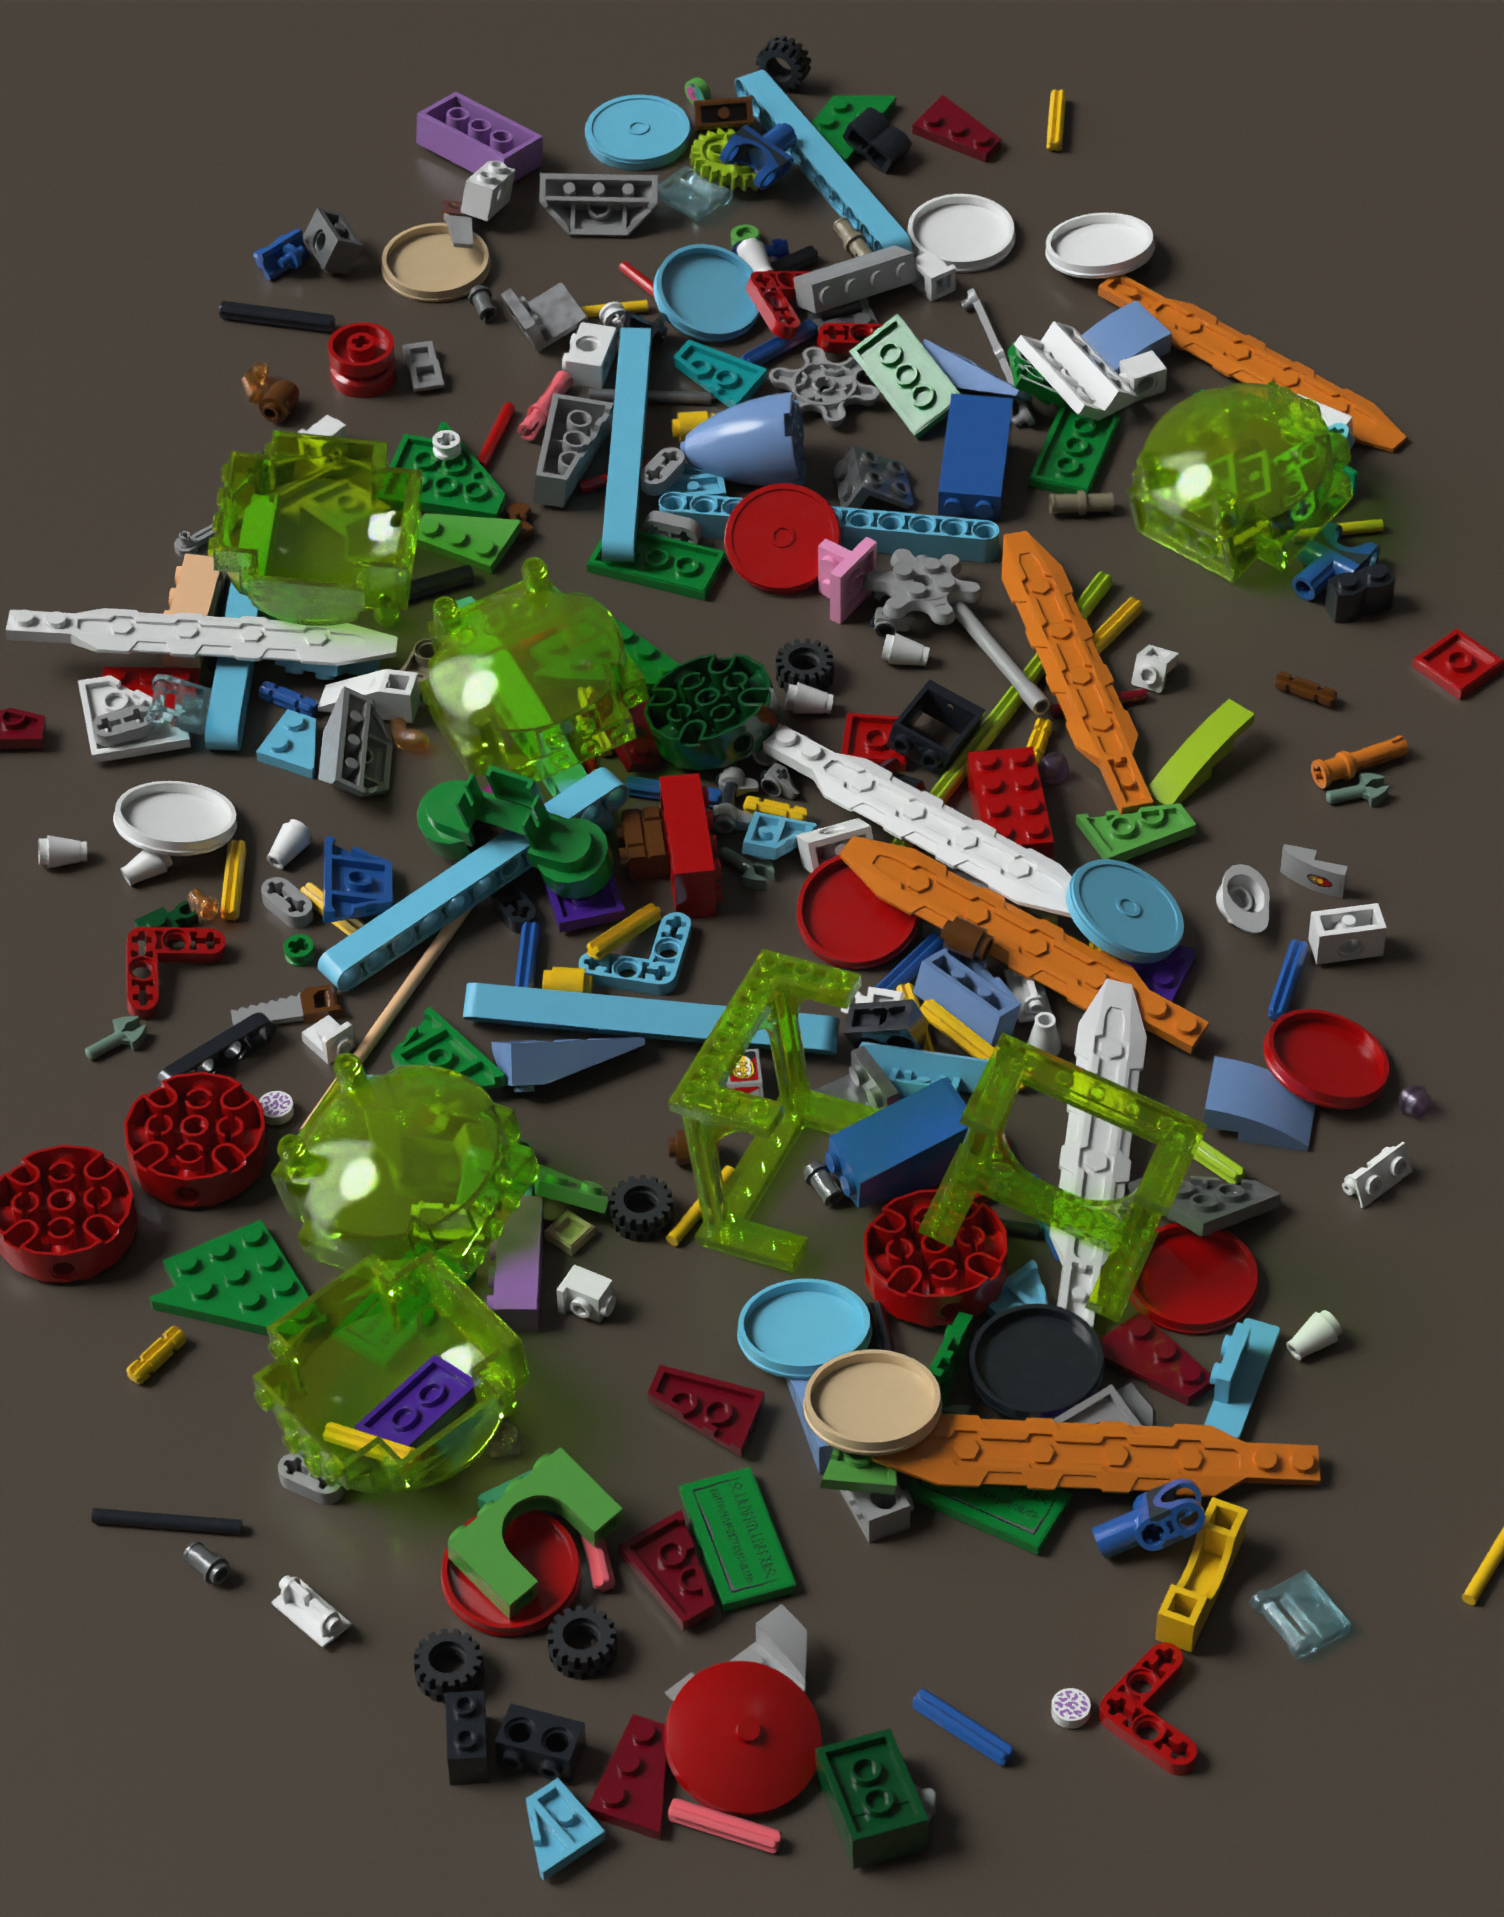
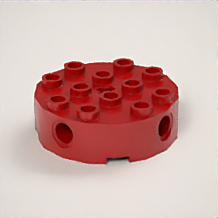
[124,1072,269,1208]
[0,1145,138,1283]
[864,1189,1008,1328]

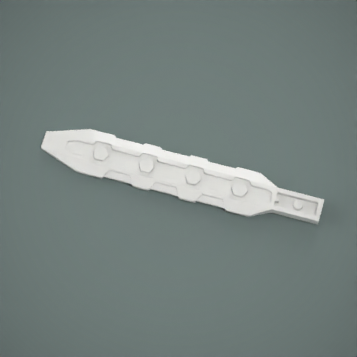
[6,608,398,666]
[763,725,1072,918]
[1049,979,1147,1328]

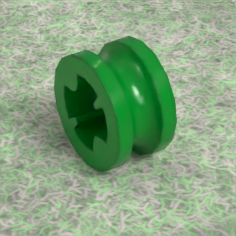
[283,934,315,967]

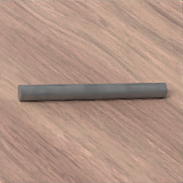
[589,388,711,405]

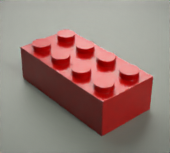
[967,746,1054,860]
[659,773,722,919]

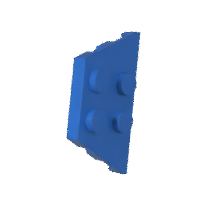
[323,836,393,923]

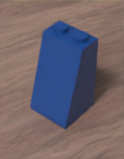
[938,393,1013,520]
[825,1077,979,1209]

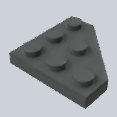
[1128,1173,1281,1236]

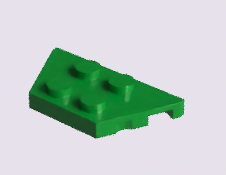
[811,96,896,166]
[391,1007,507,1100]

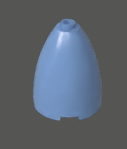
[680,392,807,486]

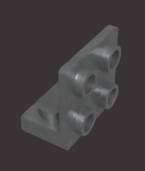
[501,283,588,352]
[804,1045,899,1136]

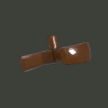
[505,503,534,542]

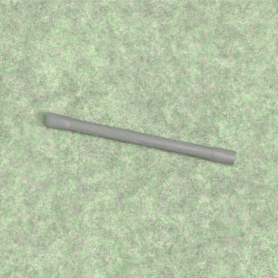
[915,555,1050,715]

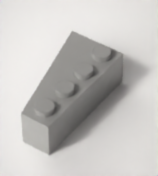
[533,393,614,508]

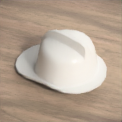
[1216,864,1270,934]

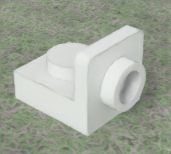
[1131,645,1179,693]
[301,1015,355,1065]

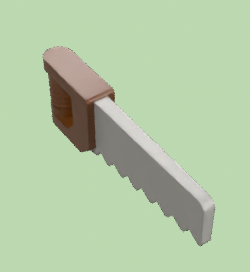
[441,200,473,248]
[231,984,345,1026]

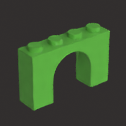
[447,1447,623,1620]

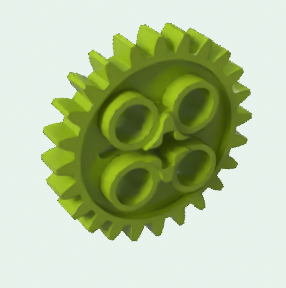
[690,128,776,191]

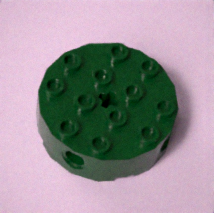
[644,653,781,771]

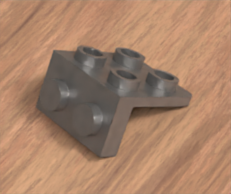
[834,446,914,509]

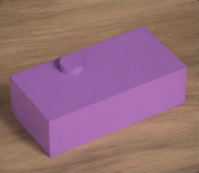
[416,92,543,183]

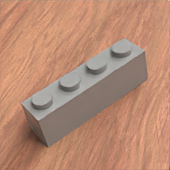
[793,245,917,314]

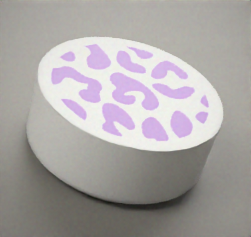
[259,1091,294,1125]
[1051,1688,1091,1729]

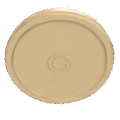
[381,223,491,303]
[803,1349,942,1456]

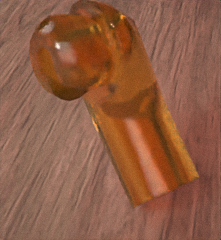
[241,362,269,403]
[389,717,430,751]
[187,889,219,920]

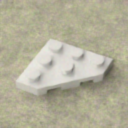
[78,675,191,763]

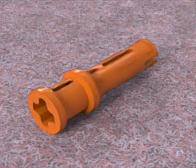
[1311,735,1409,789]

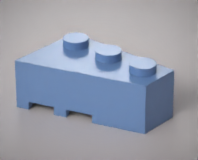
[913,948,1022,1047]

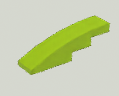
[1148,699,1255,805]

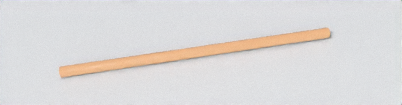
[299,907,473,1139]

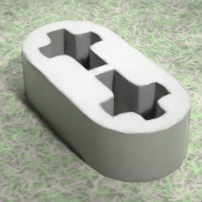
[640,447,685,496]
[641,511,703,544]
[92,705,155,747]
[261,877,314,929]
[278,1452,345,1505]

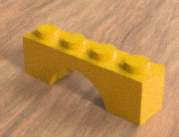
[1155,1497,1248,1652]

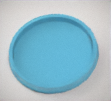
[585,95,691,171]
[653,244,760,342]
[1066,859,1184,964]
[737,1279,872,1379]

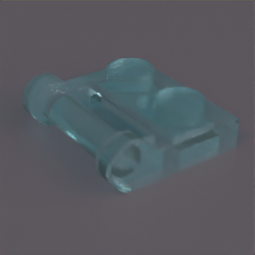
[658,166,733,221]
[146,674,212,735]
[1249,1570,1351,1660]

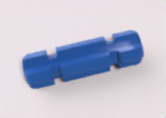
[258,681,318,717]

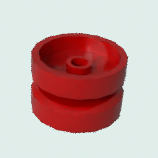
[328,322,397,398]

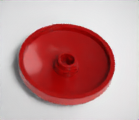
[664,1661,822,1818]

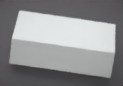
[1014,321,1138,421]

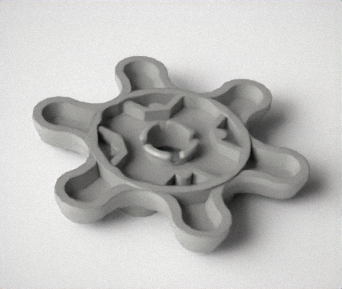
[769,347,879,427]
[863,549,982,625]

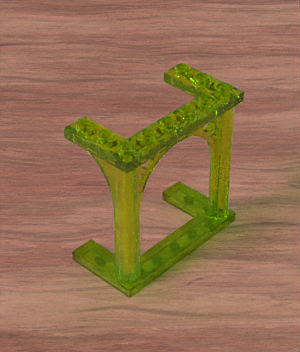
[668,949,882,1273]
[918,1032,1208,1323]

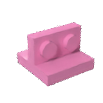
[818,537,877,624]

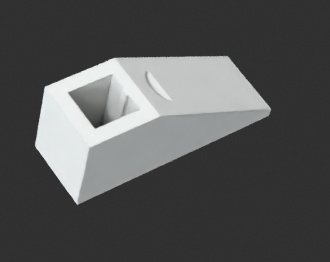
[318,669,420,723]

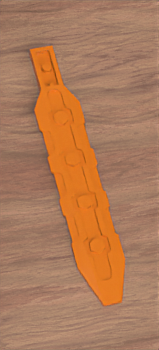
[1098,275,1407,453]
[1001,531,1154,814]
[839,836,1209,1054]
[872,1414,1321,1497]

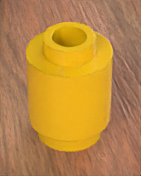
[672,411,715,443]
[542,967,593,994]

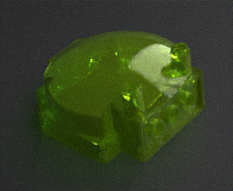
[1127,381,1353,583]
[208,430,422,627]
[419,557,649,783]
[271,1053,540,1295]
[252,1250,530,1494]

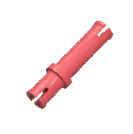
[517,371,573,441]

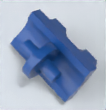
[253,228,311,281]

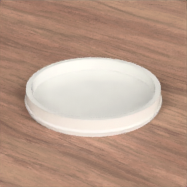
[907,194,1015,273]
[1045,213,1155,279]
[113,781,237,856]

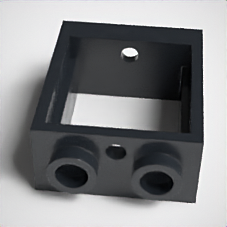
[886,679,986,776]

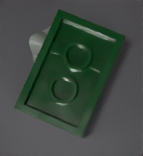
[815,1728,936,1870]

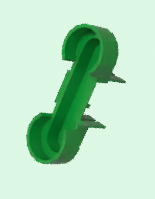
[417,765,615,899]

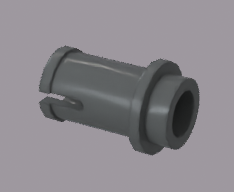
[468,285,498,322]
[803,1161,844,1206]
[183,1541,231,1585]

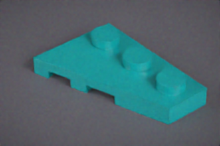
[673,340,768,408]

